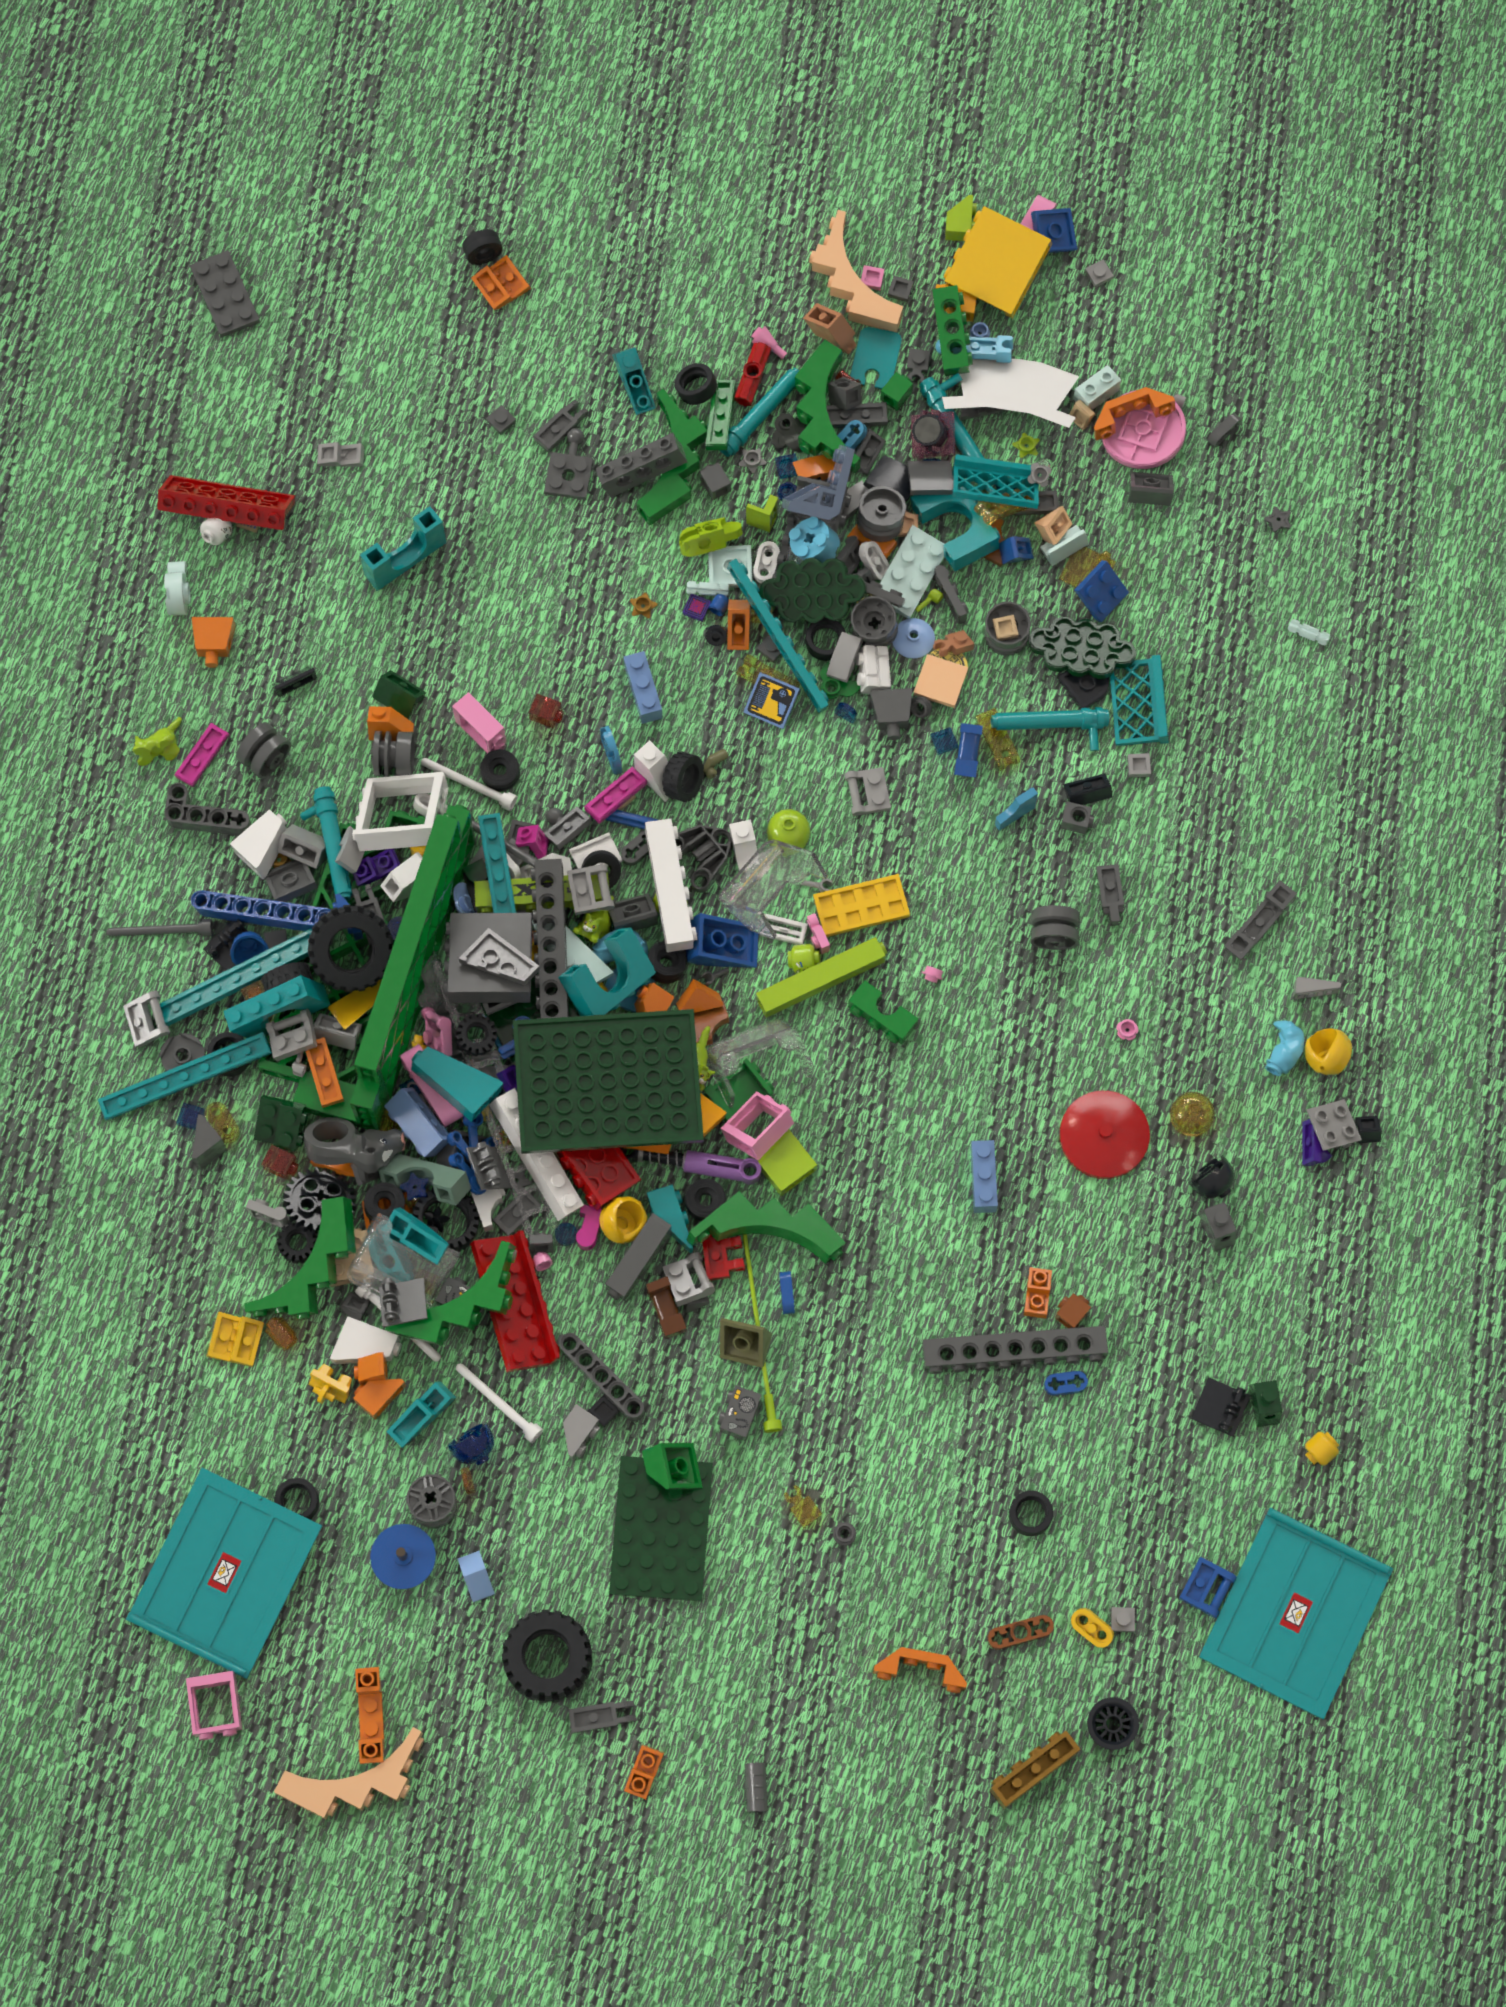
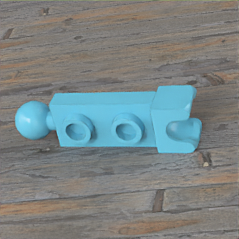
[935,335,1013,363]

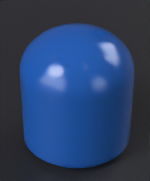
[709,594,729,616]

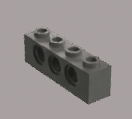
[596,433,687,497]

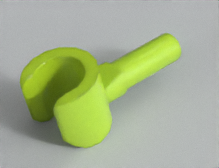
[915,589,943,612]

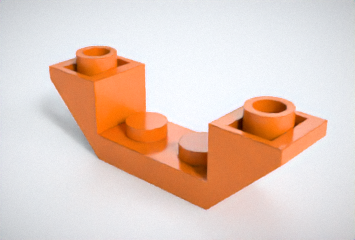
[1094,387,1175,441]
[873,1647,967,1693]
[355,1667,385,1764]

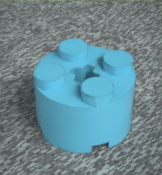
[789,516,840,563]

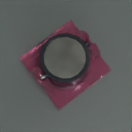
[911,409,955,458]

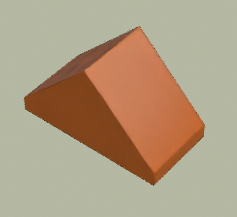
[676,979,723,1013]

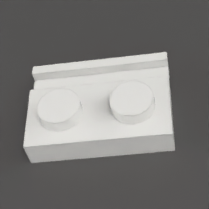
[569,832,622,869]

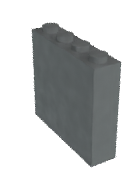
[444,913,533,1003]

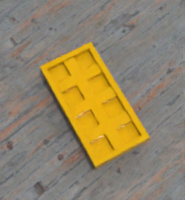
[813,874,910,937]

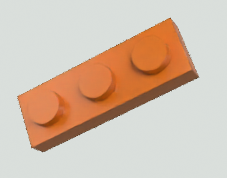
[305,1037,344,1108]

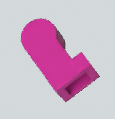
[576,1204,602,1251]

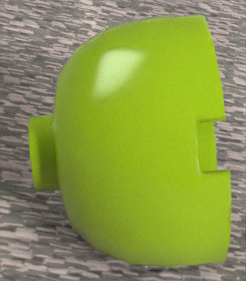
[767,809,811,854]

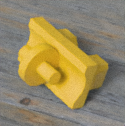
[309,1364,352,1404]

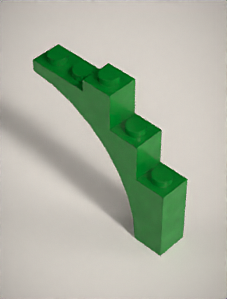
[795,340,861,474]
[636,388,708,526]
[244,1197,356,1320]
[385,1241,517,1346]

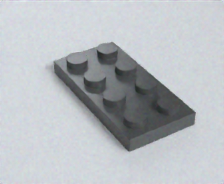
[189,250,260,338]

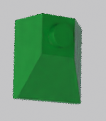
[642,1443,703,1490]

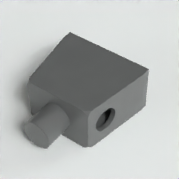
[870,688,912,740]
[1198,1202,1237,1252]

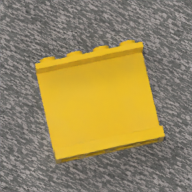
[943,206,1052,319]

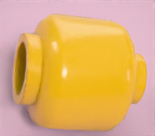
[1305,1432,1340,1466]

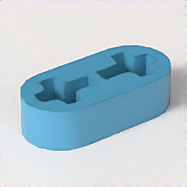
[838,420,867,449]

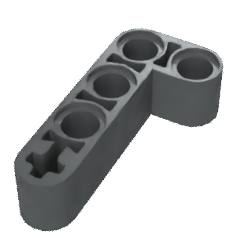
[164,783,252,835]

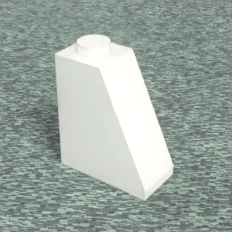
[634,740,669,802]
[230,809,287,879]
[330,1316,402,1364]

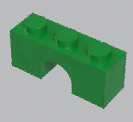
[848,980,919,1045]

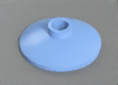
[892,618,935,659]
[453,882,476,913]

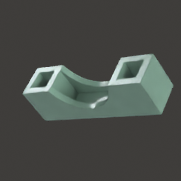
[378,1153,471,1206]

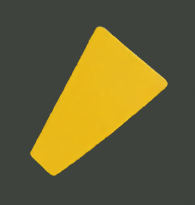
[328,979,382,1029]

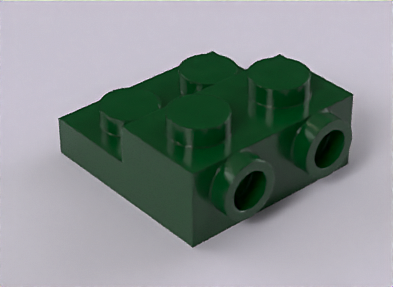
[254,1095,308,1152]

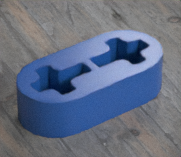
[779,1271,795,1315]
[1044,1371,1088,1396]

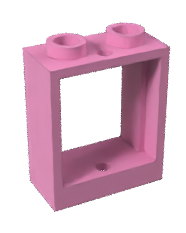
[452,692,507,754]
[721,1091,794,1160]
[186,1671,242,1740]

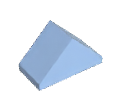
[458,1551,495,1602]

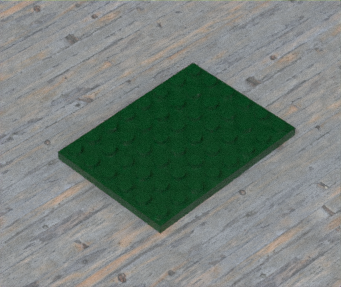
[513,1009,704,1154]

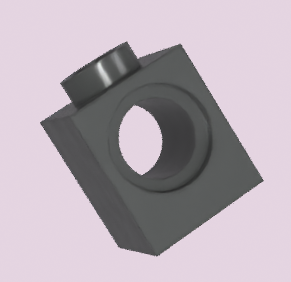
[828,377,862,410]
[700,462,731,501]
[1060,802,1095,834]

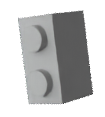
[277,824,327,869]

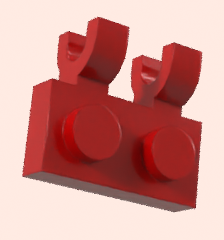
[702,1234,745,1281]

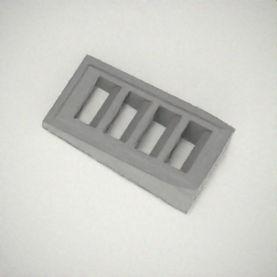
[1293,977,1341,999]

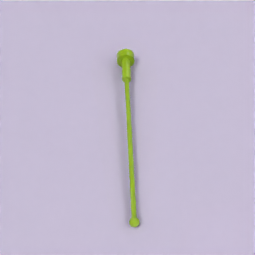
[742,1234,782,1433]

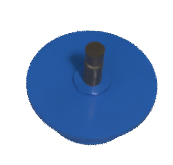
[370,1524,436,1589]

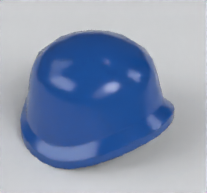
[230,931,269,965]

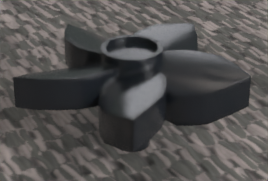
[424,1206,450,1232]

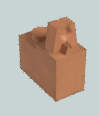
[803,303,857,354]

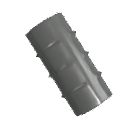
[744,1763,768,1812]

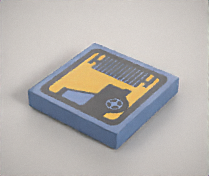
[744,672,800,729]

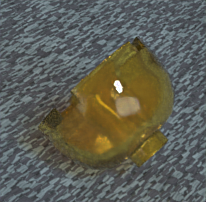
[1170,1091,1215,1137]

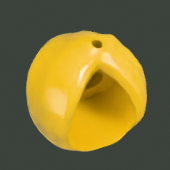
[1304,1028,1352,1075]
[599,1196,647,1244]

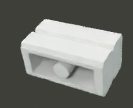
[855,645,891,694]

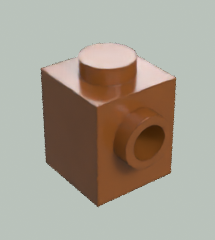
[1055,1293,1091,1328]

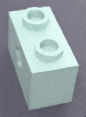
[1073,365,1121,410]

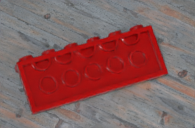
[157,475,296,530]
[556,1148,641,1211]
[470,1230,560,1372]

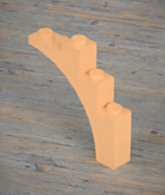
[809,210,903,333]
[274,1727,424,1819]

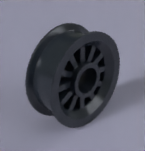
[1087,1697,1139,1750]

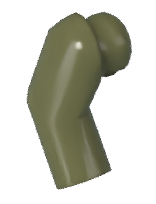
[703,749,728,779]

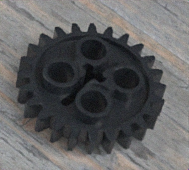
[282,1167,357,1235]

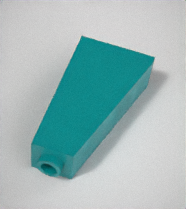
[411,1046,503,1122]

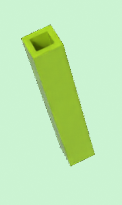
[756,937,887,1018]

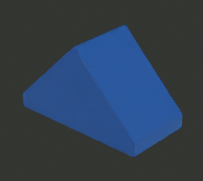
[999,536,1034,564]

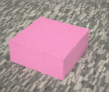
[861,265,885,291]

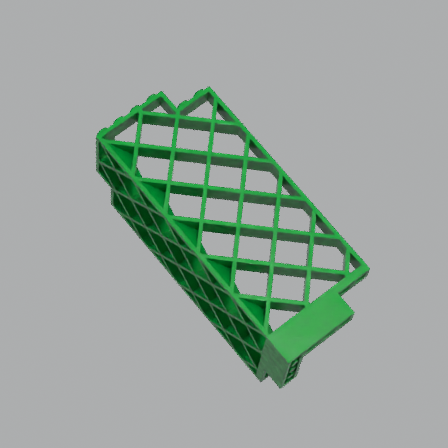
[258,805,475,1131]

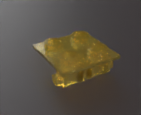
[1059,547,1116,587]

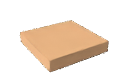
[913,654,968,708]

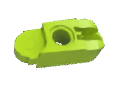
[679,517,743,557]

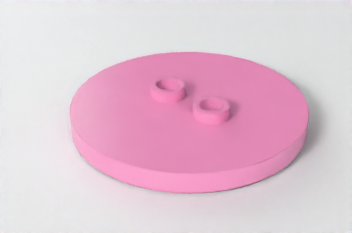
[1102,390,1186,469]

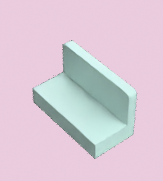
[1040,525,1089,566]

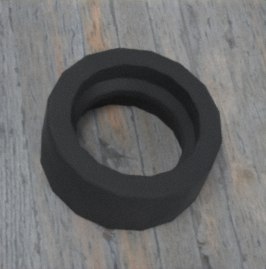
[674,363,717,405]
[805,617,846,661]
[207,1032,249,1077]
[274,1477,320,1519]
[1009,1491,1053,1536]

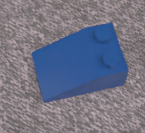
[686,913,759,968]

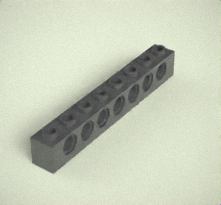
[531,859,569,1019]
[922,1326,1108,1374]

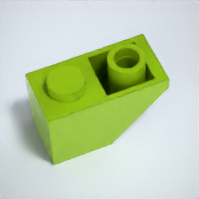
[945,195,977,241]

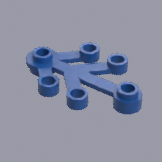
[447,1113,497,1195]

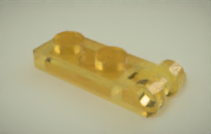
[974,489,1032,525]
[736,654,799,687]
[975,708,1021,771]

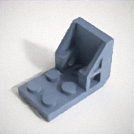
[781,444,855,520]

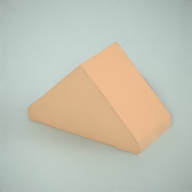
[1034,506,1072,545]

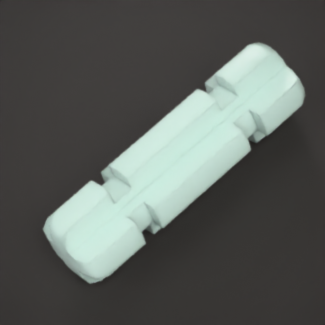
[686,581,729,596]
[1288,619,1330,646]

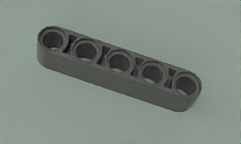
[559,1333,644,1422]

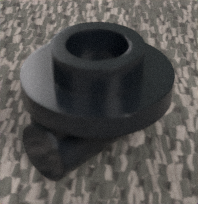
[705,625,727,646]

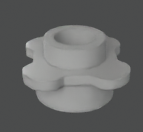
[1027,463,1051,487]

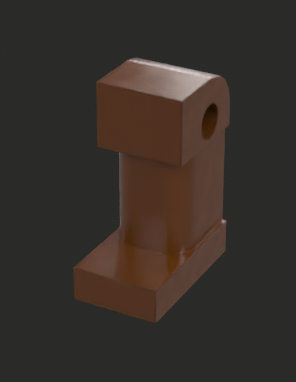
[646,1276,687,1340]

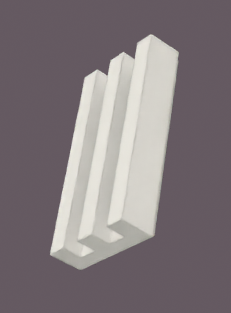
[760,914,808,945]

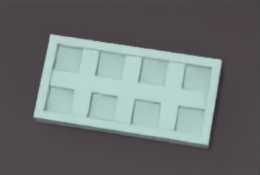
[879,525,944,619]

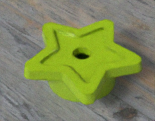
[1012,433,1040,458]

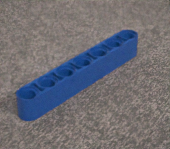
[191,890,331,931]

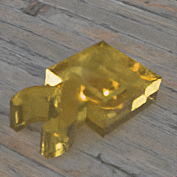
[784,1485,822,1529]

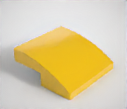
[206,1312,264,1366]

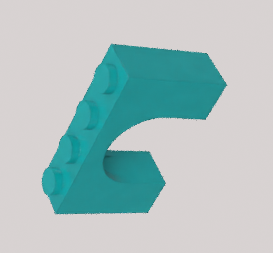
[911,486,1001,571]
[360,506,447,591]
[558,927,656,1016]
[223,975,330,1038]

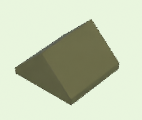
[720,1318,772,1368]

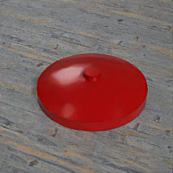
[1059,1090,1150,1179]

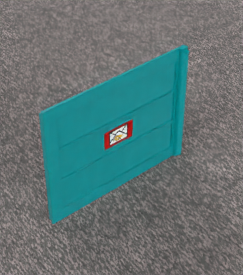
[126,1468,322,1679]
[1199,1507,1394,1719]

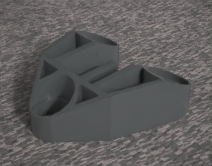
[675,825,732,893]

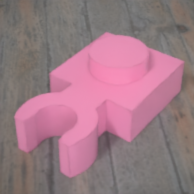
[807,913,830,954]

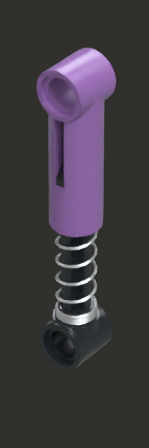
[620,1147,761,1185]

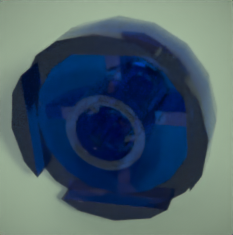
[447,1422,495,1466]

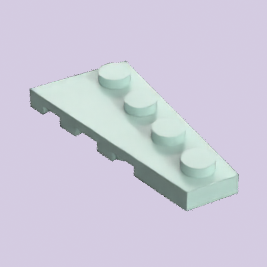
[532,920,614,984]

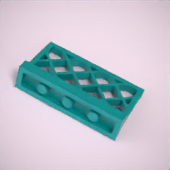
[952,454,1040,509]
[1110,655,1169,746]

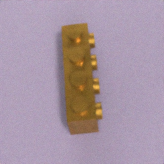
[990,1731,1081,1809]

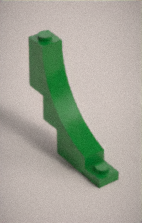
[686,1191,846,1264]

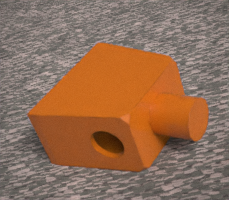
[192,617,235,668]

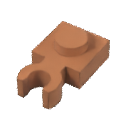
[933,630,975,657]

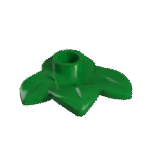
[820,662,860,699]

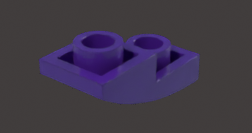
[352,849,400,887]

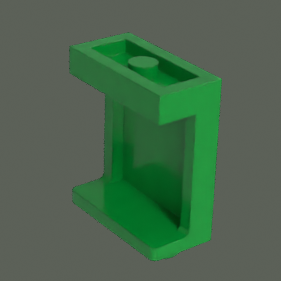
[703,1058,774,1123]

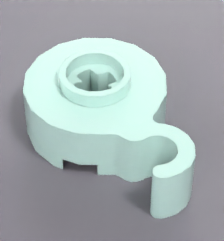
[164,561,191,616]

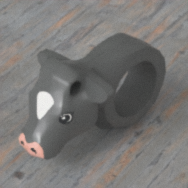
[304,1117,406,1182]

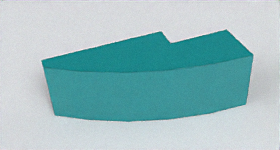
[384,1207,449,1265]
[386,1381,457,1448]

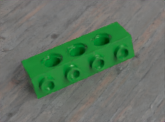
[932,285,973,376]

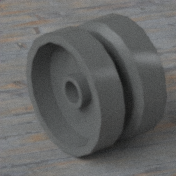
[857,486,906,542]
[236,722,292,779]
[1030,905,1080,950]

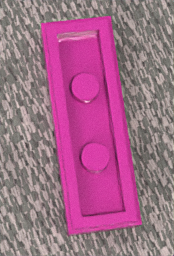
[174,723,230,787]
[584,767,647,824]

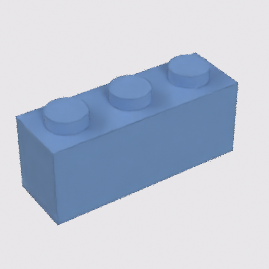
[623,651,663,724]
[384,1087,449,1157]
[970,1140,998,1213]

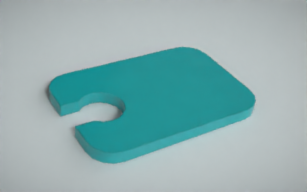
[851,327,901,389]

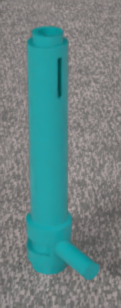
[707,368,799,457]
[919,373,984,458]
[991,707,1109,751]
[300,786,353,901]

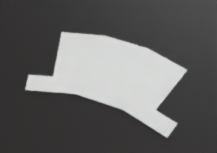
[942,359,1079,428]

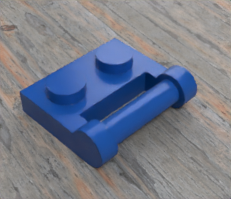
[1179,1557,1237,1618]

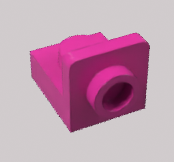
[515,825,548,859]

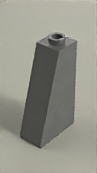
[606,1213,672,1301]

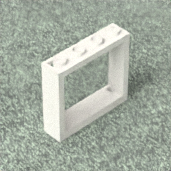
[352,772,449,851]

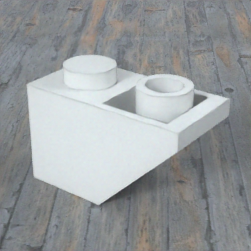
[380,852,422,902]

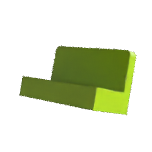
[746,494,778,533]

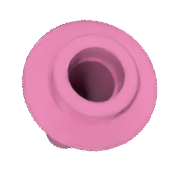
[751,326,788,360]

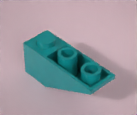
[612,347,656,415]
[647,1184,696,1253]

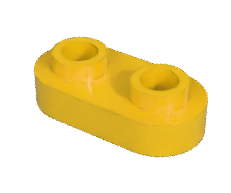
[1071,1608,1114,1648]

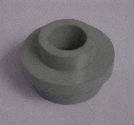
[910,696,932,718]
[833,1522,856,1546]

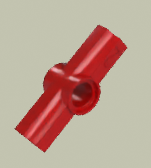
[734,342,771,407]

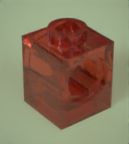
[528,694,564,729]
[261,1145,299,1181]

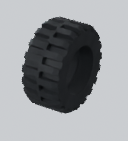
[308,905,394,993]
[502,1610,593,1703]

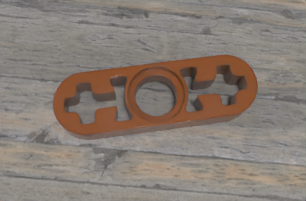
[987,1615,1054,1650]

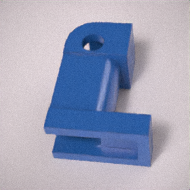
[954,723,983,778]

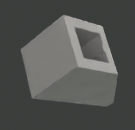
[563,1404,600,1461]

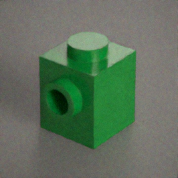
[880,372,913,411]

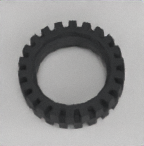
[412,1189,479,1256]

